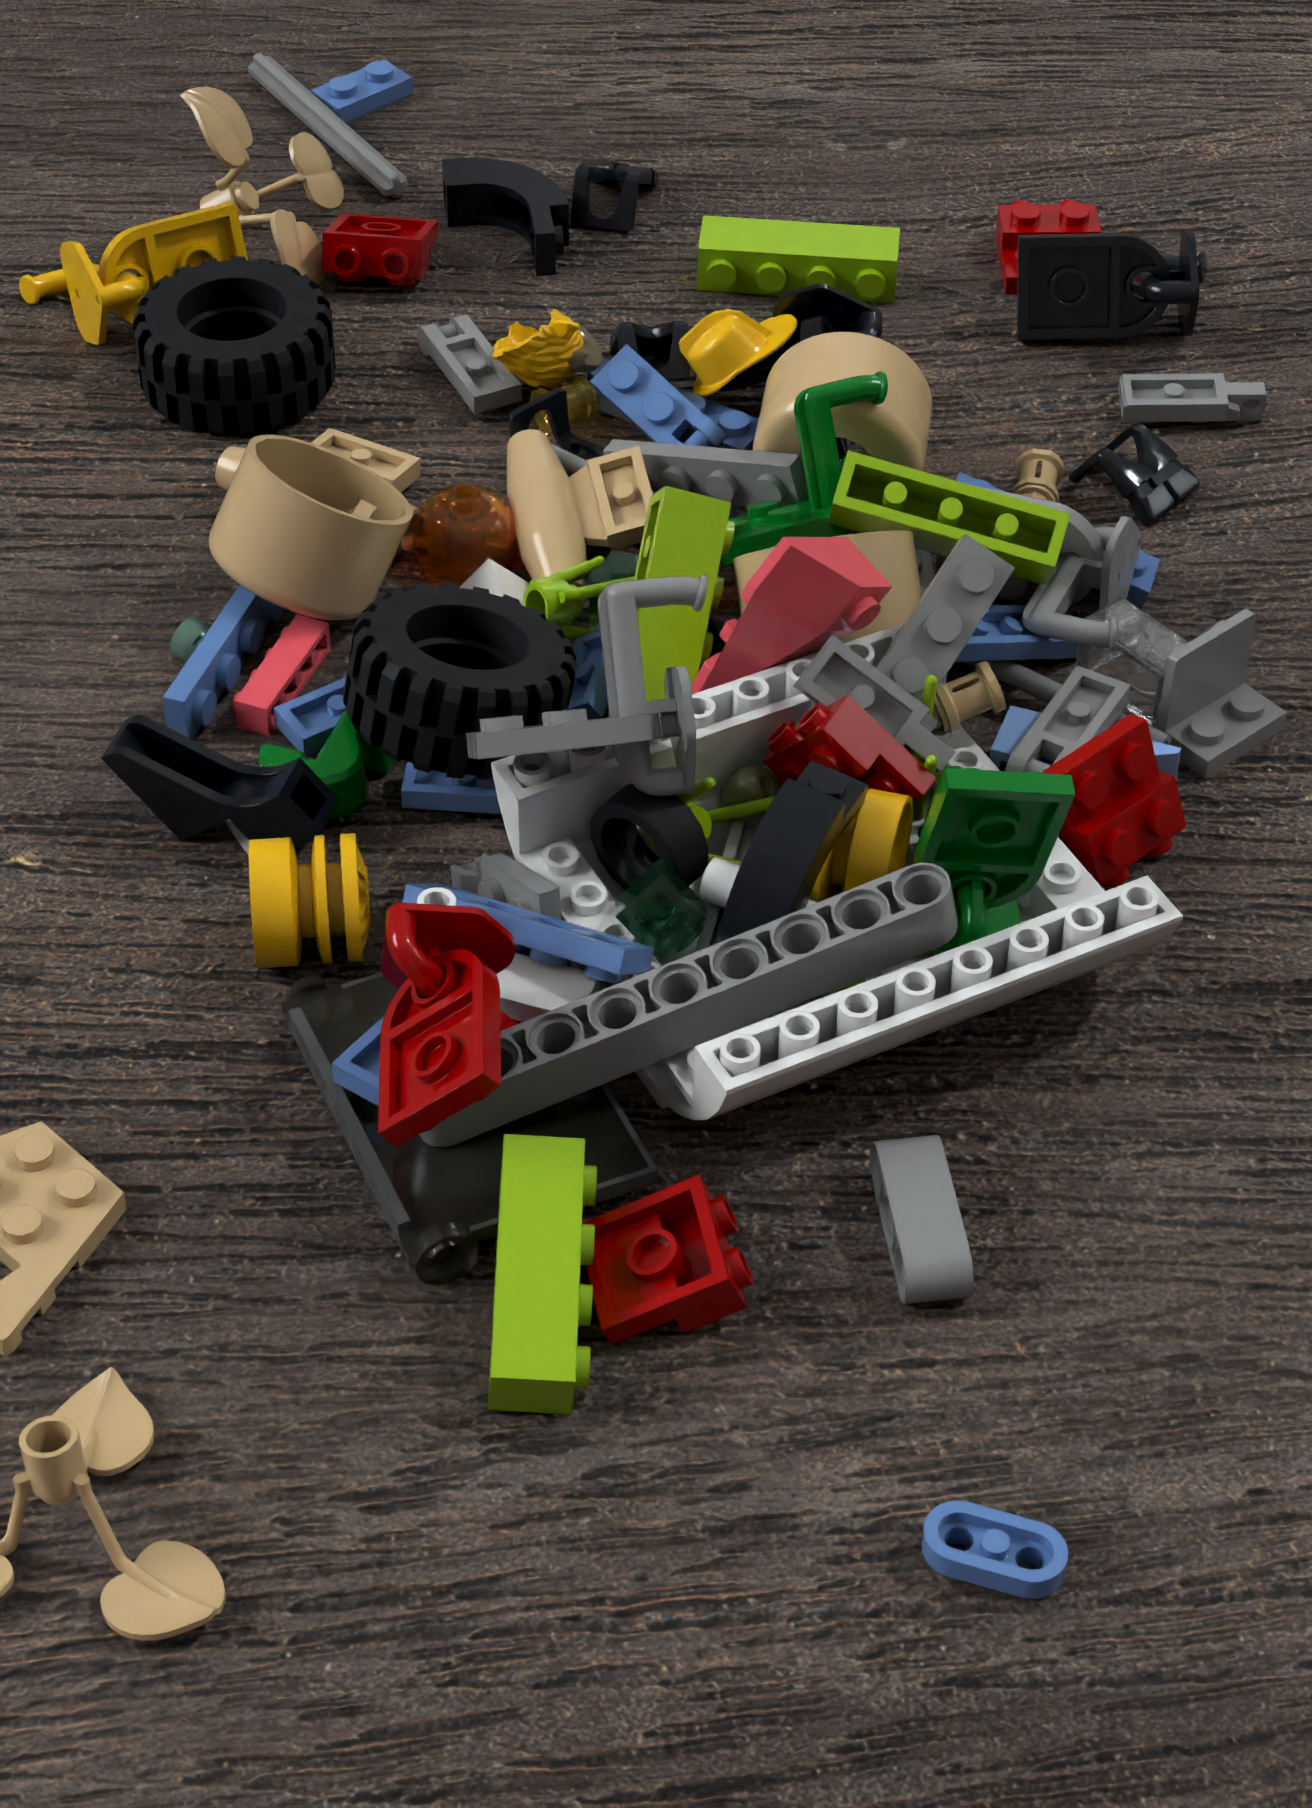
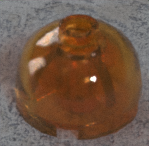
[412,483,521,588]

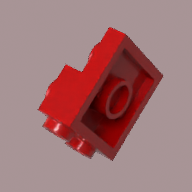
[995,199,1101,294]
[322,213,438,286]
[762,695,936,813]
[1043,714,1186,886]
[582,1174,754,1345]

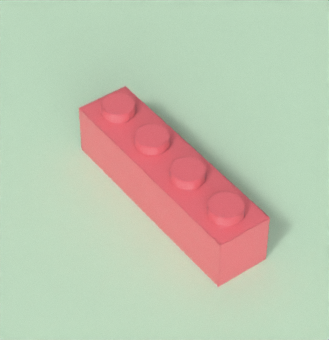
[232,614,331,736]

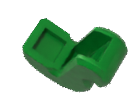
[258,709,394,821]

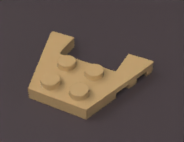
[0,1121,127,1358]

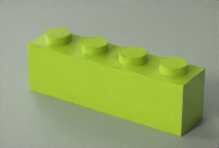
[697,215,900,303]
[829,450,1071,586]
[607,486,735,718]
[488,1134,597,1415]

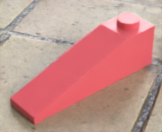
[691,537,892,693]

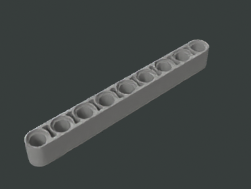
[419,863,958,1147]

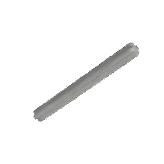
[248,53,408,199]

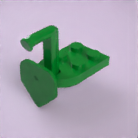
[720,371,888,566]
[913,766,1075,955]

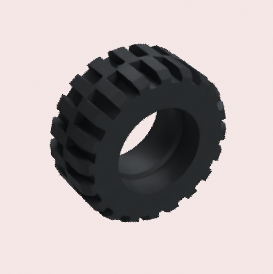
[133,257,336,437]
[343,583,577,780]

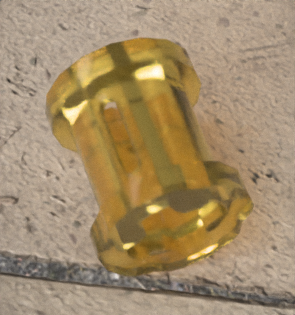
[530,374,599,435]

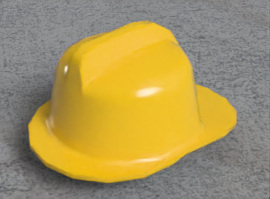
[678,309,797,397]

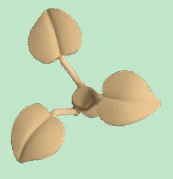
[179,87,344,285]
[0,1367,226,1641]

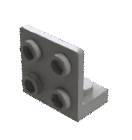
[1156,609,1287,779]

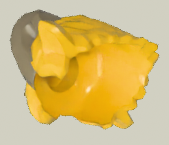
[492,309,603,389]

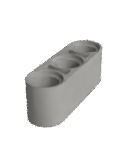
[870,1135,974,1305]

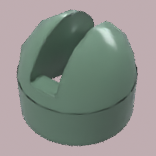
[170,615,211,662]

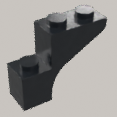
[101,715,339,849]

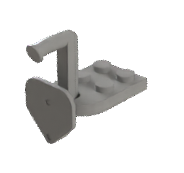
[936,485,1142,652]
[466,574,708,796]

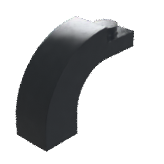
[442,158,569,276]
[716,760,868,944]

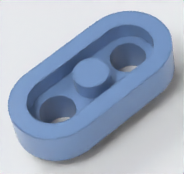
[922,1500,1068,1599]

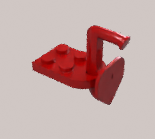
[378,903,522,1148]

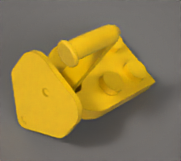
[19,202,248,345]

